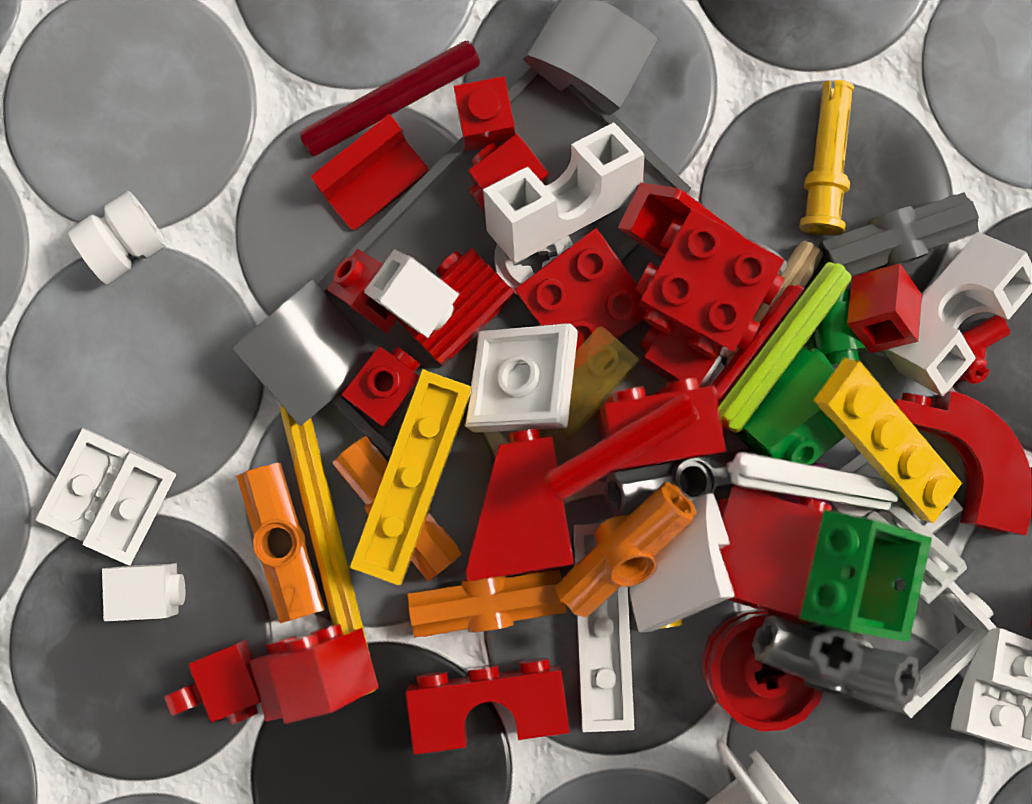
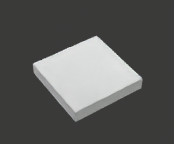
[465,323,578,433]

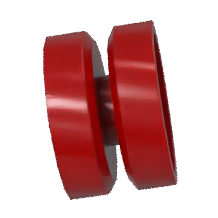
[701,610,823,732]

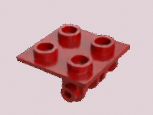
[514,228,645,371]

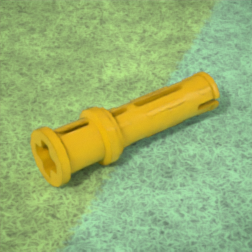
[799,80,854,236]

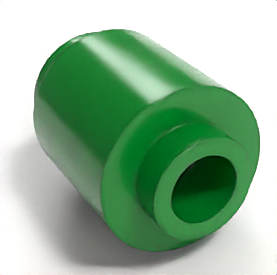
[812,290,867,367]

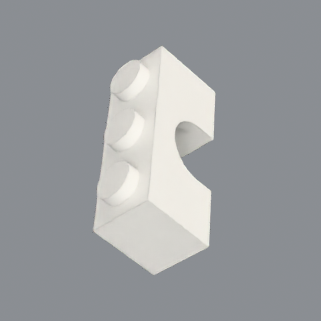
[483,123,644,264]
[884,232,1032,396]

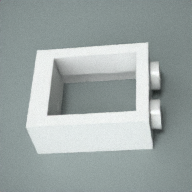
[849,555,997,718]

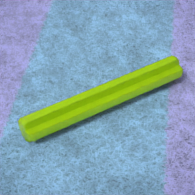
[718,262,851,432]

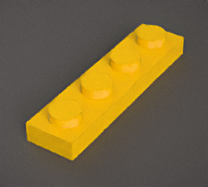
[814,358,962,524]
[350,370,472,586]

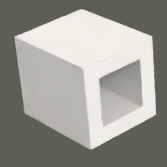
[364,249,459,337]
[102,563,185,621]

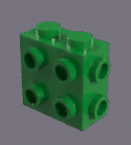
[732,347,846,465]

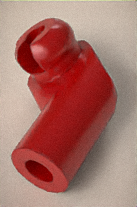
[959,314,1010,384]

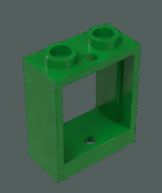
[800,509,932,642]

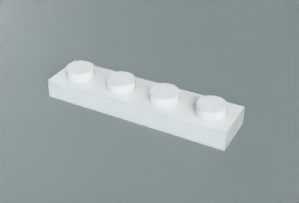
[573,523,634,732]

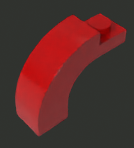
[893,391,1032,536]

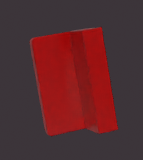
[310,113,429,231]
[618,182,743,259]

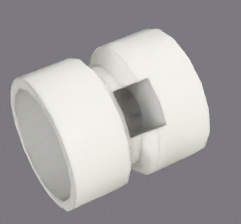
[68,191,167,285]

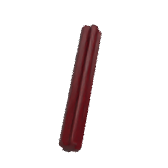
[299,41,480,156]

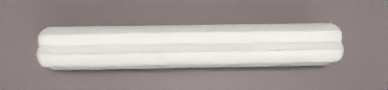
[728,453,899,510]

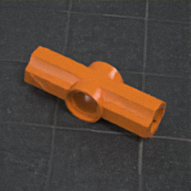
[332,436,463,582]
[236,463,324,623]
[555,481,697,618]
[408,569,567,638]

